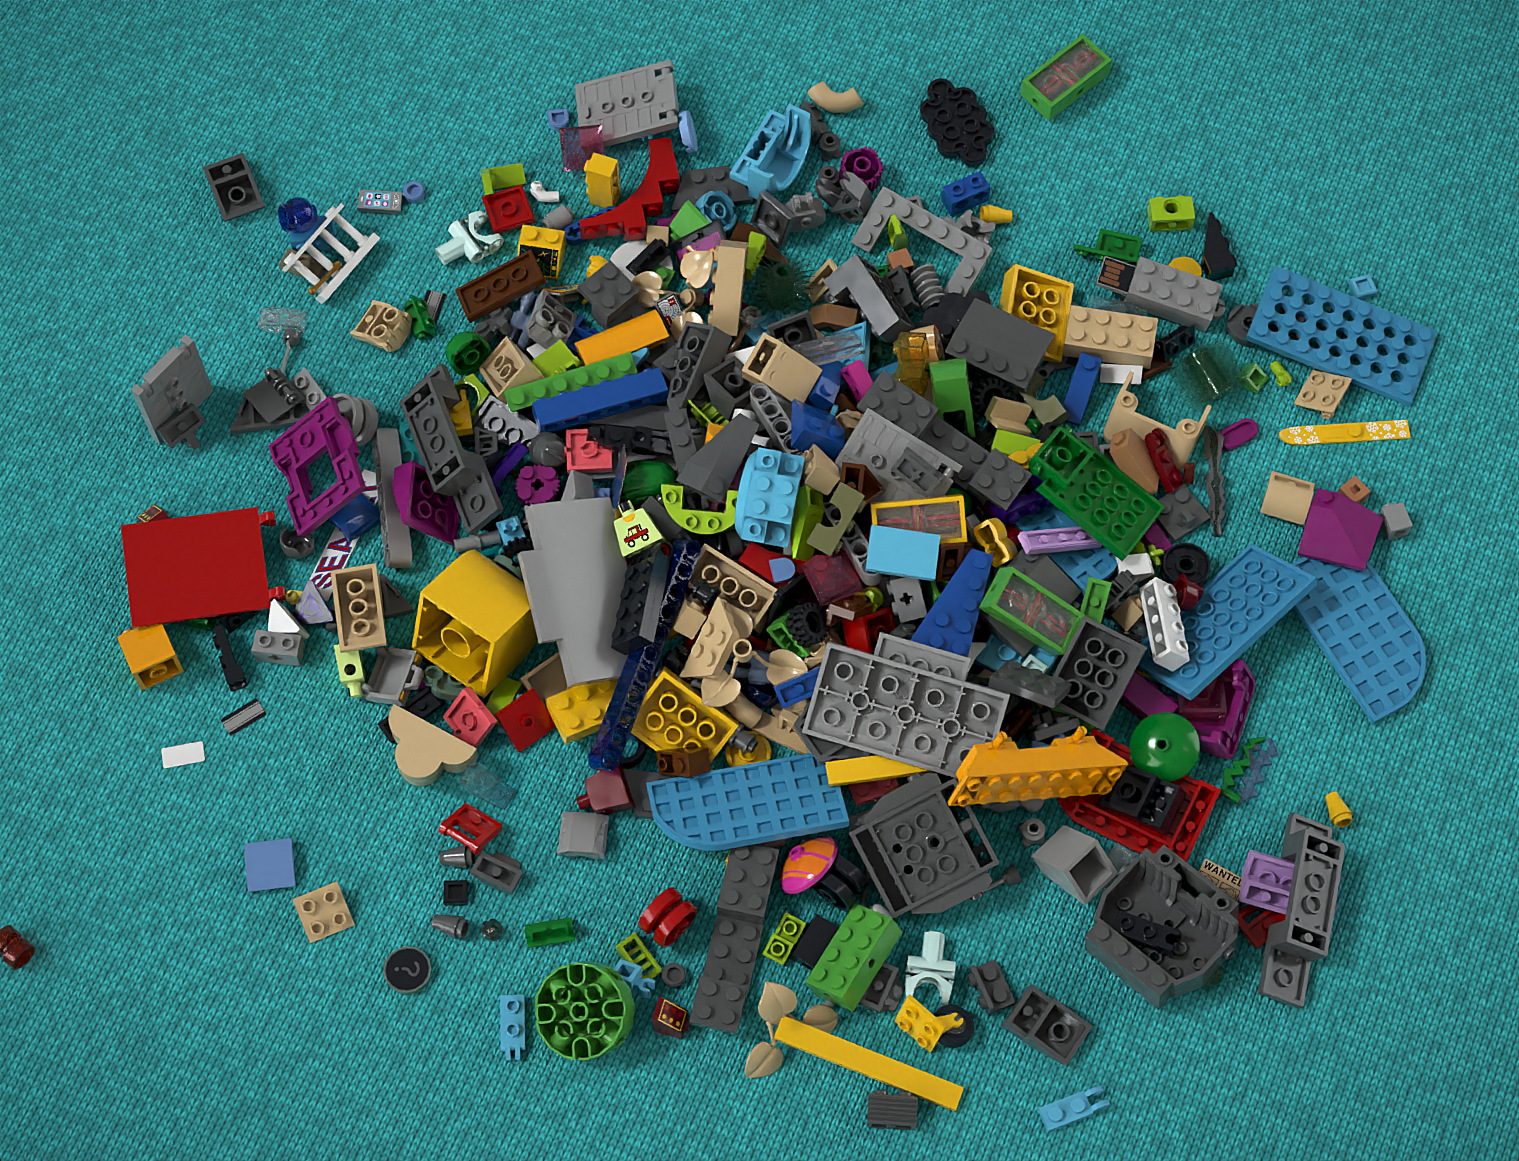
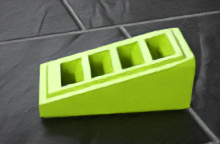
[887,214,909,250]
[745,231,766,282]
[614,932,663,979]

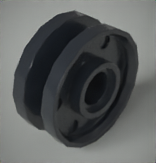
[1160,542,1210,587]

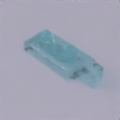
[1087,295,1148,317]

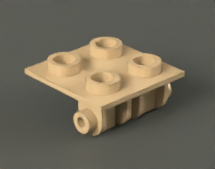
[1294,370,1352,420]
[292,881,355,943]

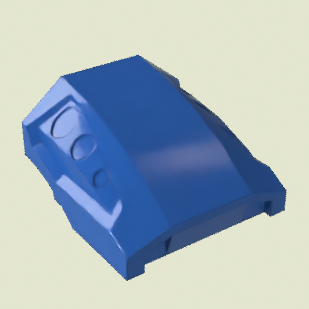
[329,493,380,542]

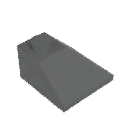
[703,356,755,420]

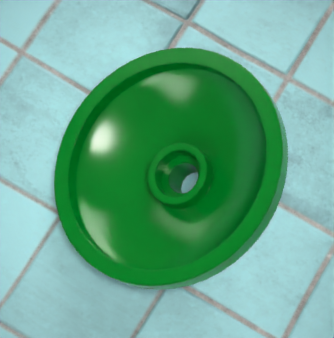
[1129,712,1200,782]

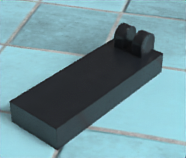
[377,687,442,743]

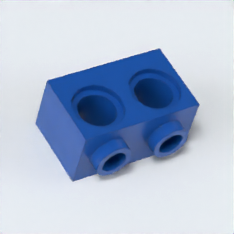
[941,171,990,217]

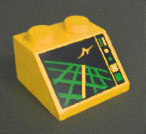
[517,225,567,281]

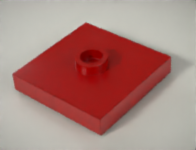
[482,185,535,234]
[495,688,556,752]

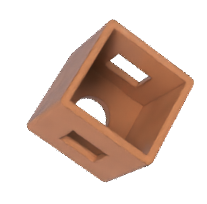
[886,248,914,277]
[1337,475,1371,505]

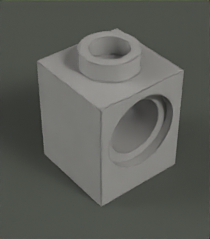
[1379,502,1413,541]

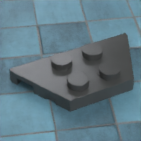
[672,165,753,214]
[230,389,310,435]
[326,574,414,633]
[793,700,871,765]
[623,768,680,820]

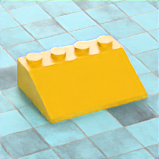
[999,264,1074,363]
[622,666,739,763]

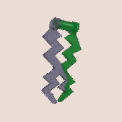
[1219,737,1278,808]

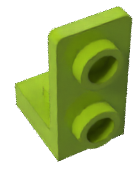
[480,163,526,195]

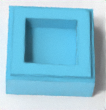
[1348,274,1378,300]

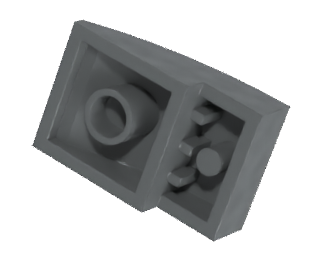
[203,153,265,222]
[1001,984,1093,1066]

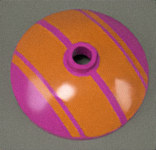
[779,836,838,894]

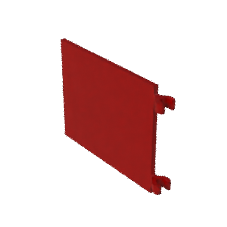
[121,507,286,628]

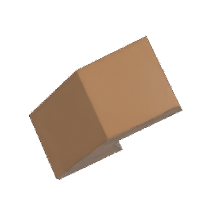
[810,303,860,332]

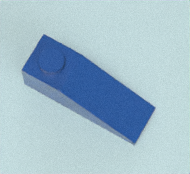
[805,352,842,411]
[1063,352,1102,426]

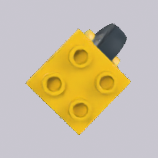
[894,995,974,1053]

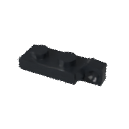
[586,425,647,454]

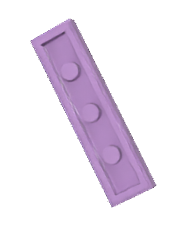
[1017,526,1102,555]

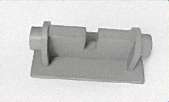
[290,367,327,411]

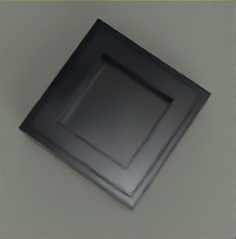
[443,880,468,906]

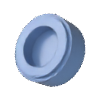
[403,181,425,203]

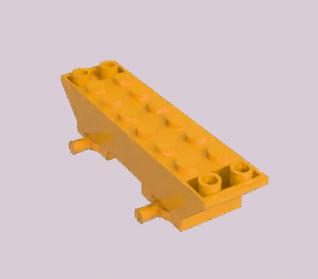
[947,726,1128,806]

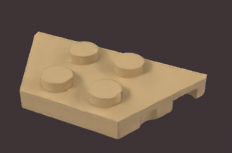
[679,597,739,680]

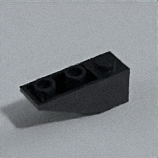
[1201,212,1237,281]

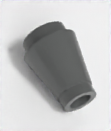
[439,845,476,868]
[432,914,469,939]

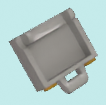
[362,647,424,706]

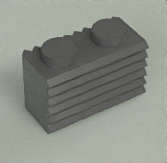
[867,1090,918,1131]

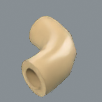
[807,81,864,113]
[724,690,762,729]

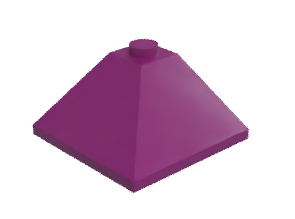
[392,461,459,546]
[1298,488,1383,571]

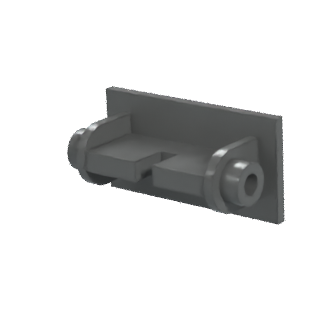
[800,100,830,146]

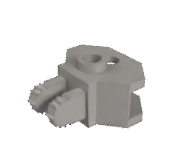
[784,192,826,232]

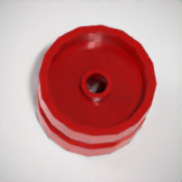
[638,887,698,948]

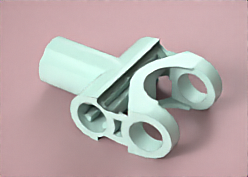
[435,211,504,265]
[905,931,956,1005]

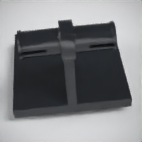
[766,572,830,627]

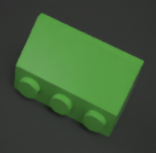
[669,200,710,242]

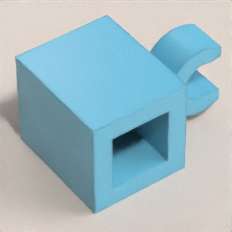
[496,515,526,554]
[614,959,655,999]

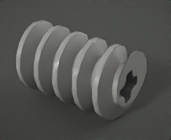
[910,264,945,312]

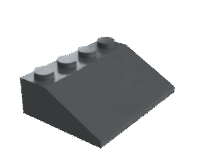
[945,298,1055,394]
[977,549,1082,658]
[1053,616,1147,731]

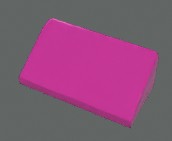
[840,359,873,404]

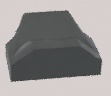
[470,852,524,895]
[858,962,905,1013]

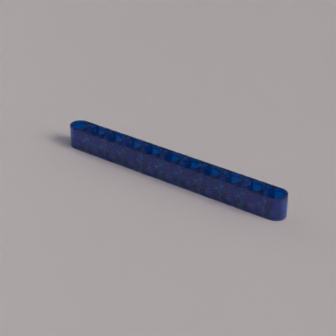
[588,539,701,771]

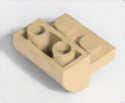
[1260,471,1315,525]

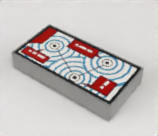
[654,292,683,336]

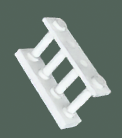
[282,204,380,304]

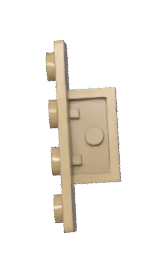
[751,709,811,754]

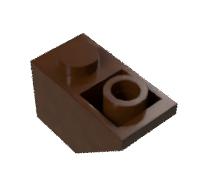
[656,747,711,777]

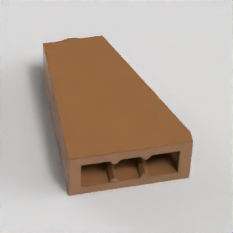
[1110,428,1159,495]

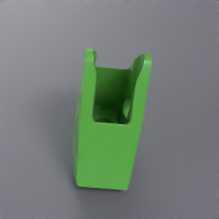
[929,358,975,438]

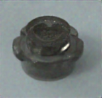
[482,919,504,941]

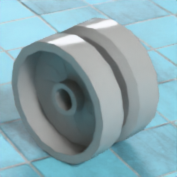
[333,393,378,446]

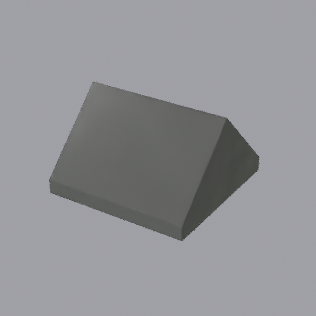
[767,310,820,354]

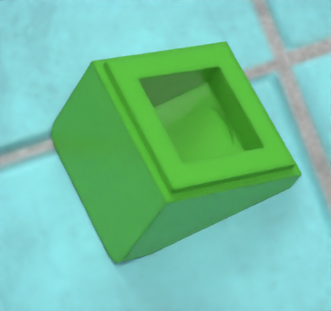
[1235,362,1269,393]

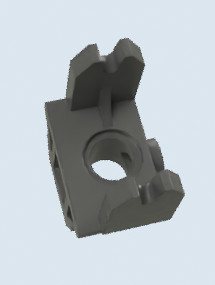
[814,172,873,223]
[458,426,501,472]

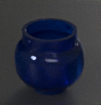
[278,197,318,234]

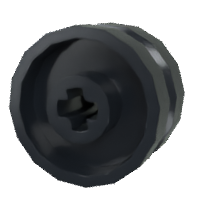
[811,854,869,911]

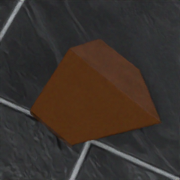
[837,462,885,508]
[936,542,977,582]

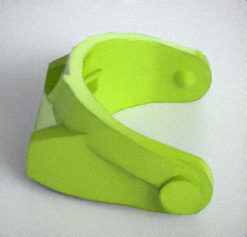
[454,374,491,419]

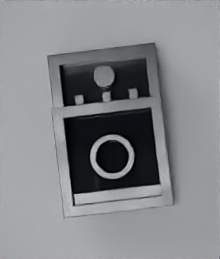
[1097,766,1187,835]

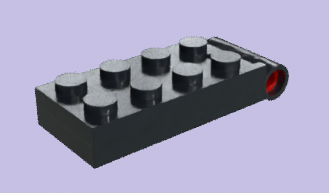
[611,541,674,655]

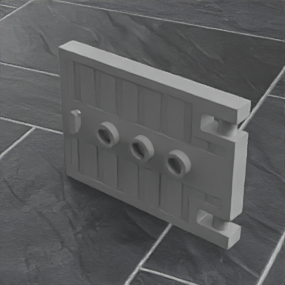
[575,59,680,152]
[131,334,213,445]
[834,408,963,502]

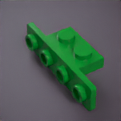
[1073,228,1142,265]

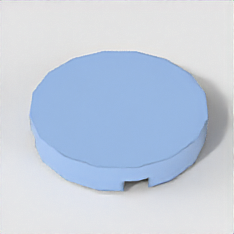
[678,110,697,154]

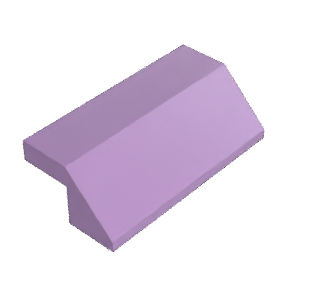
[1239,849,1342,915]

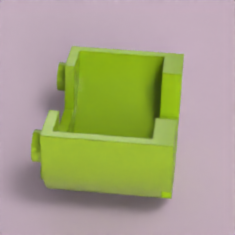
[661,483,738,534]

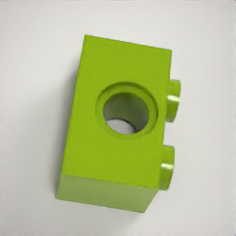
[1147,195,1195,232]

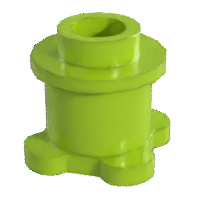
[854,586,884,612]

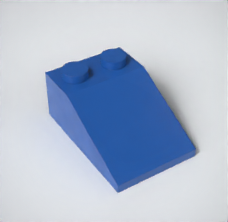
[791,399,844,461]

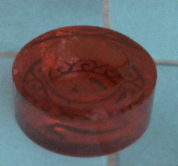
[1183,462,1195,485]

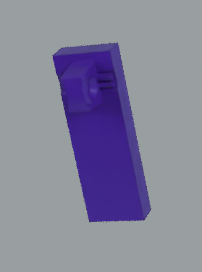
[489,440,528,498]

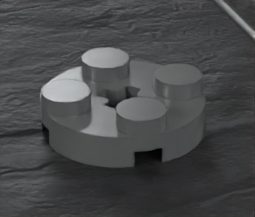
[1226,304,1271,348]

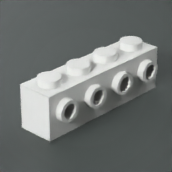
[1139,577,1190,672]

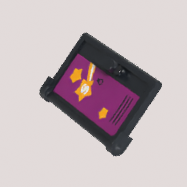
[670,219,727,279]

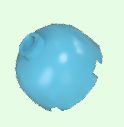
[695,191,737,232]

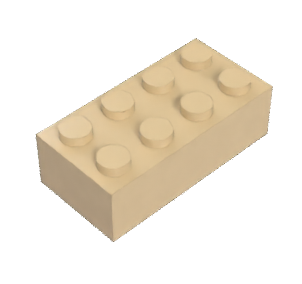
[708,240,748,336]
[1063,305,1158,369]
[680,544,778,634]

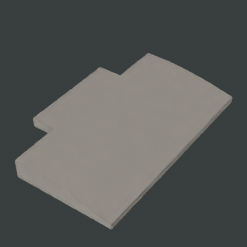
[518,497,654,688]
[802,632,1010,778]

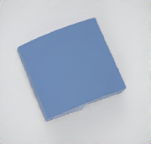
[244,838,296,892]

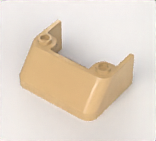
[1103,371,1212,471]

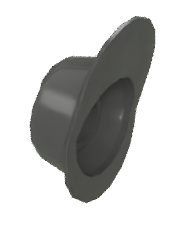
[529,432,567,474]

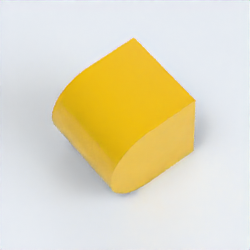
[412,549,538,698]

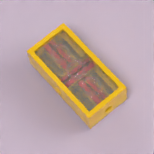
[869,494,967,544]

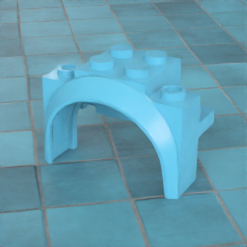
[729,104,811,200]
[735,447,805,548]

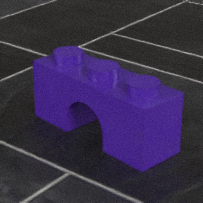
[987,475,1054,526]

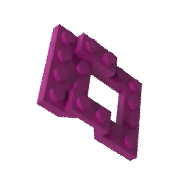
[268,396,367,538]

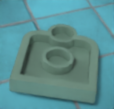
[422,665,478,701]

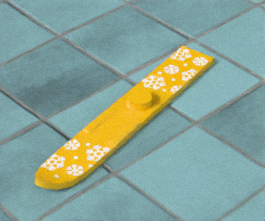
[1279,420,1411,446]

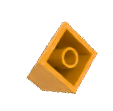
[117,624,184,691]

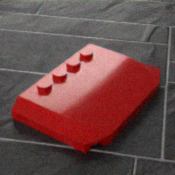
[1057,728,1221,862]

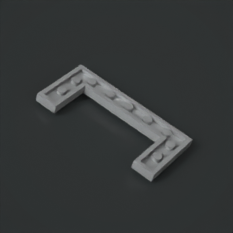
[851,186,994,297]

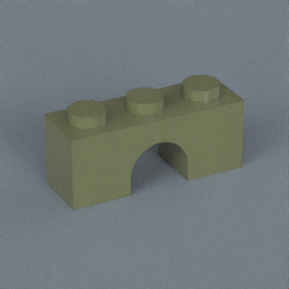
[1010,372,1070,427]
[806,482,866,556]

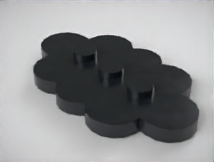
[920,78,994,167]
[903,290,992,374]

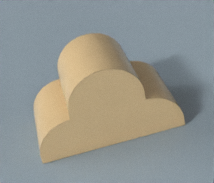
[388,704,478,786]

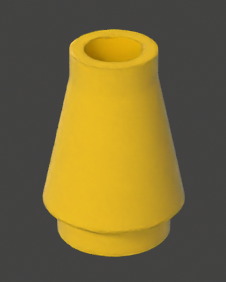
[980,204,1012,224]
[1325,792,1353,828]

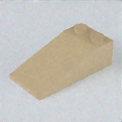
[330,563,387,653]

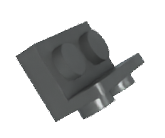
[967,959,1015,1016]

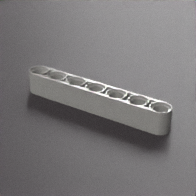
[372,427,412,568]

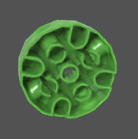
[535,961,635,1061]

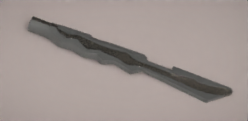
[1204,425,1227,537]

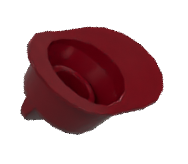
[1172,574,1204,611]

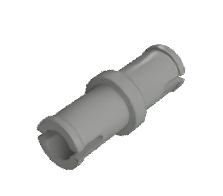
[454,529,501,553]

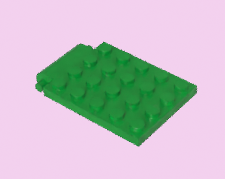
[1028,426,1165,561]

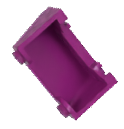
[1181,659,1255,759]

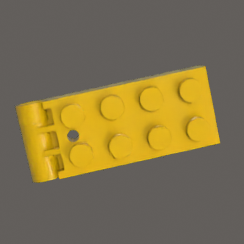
[546,672,656,744]

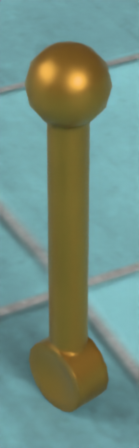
[308,261,342,295]

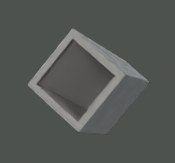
[1031,825,1118,905]

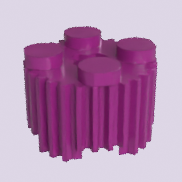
[839,146,884,193]
[515,464,563,506]

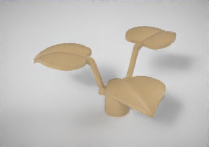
[632,251,714,342]
[701,602,808,707]
[745,982,839,1078]

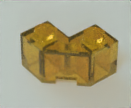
[892,332,929,396]

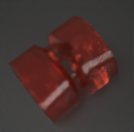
[0,925,36,970]

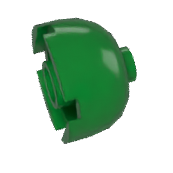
[446,331,491,375]

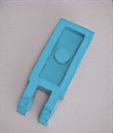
[1038,1085,1110,1132]

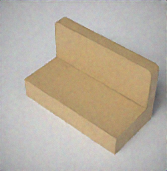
[984,396,1032,436]

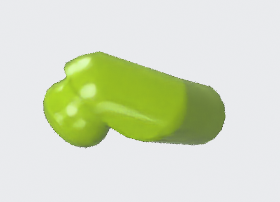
[1269,360,1292,387]

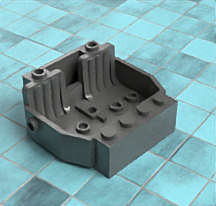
[849,772,1000,918]
[1085,845,1239,1010]

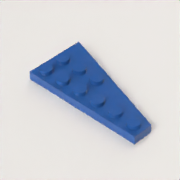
[910,549,994,657]

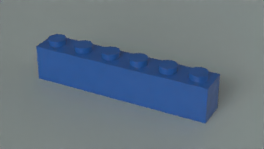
[532,367,668,433]

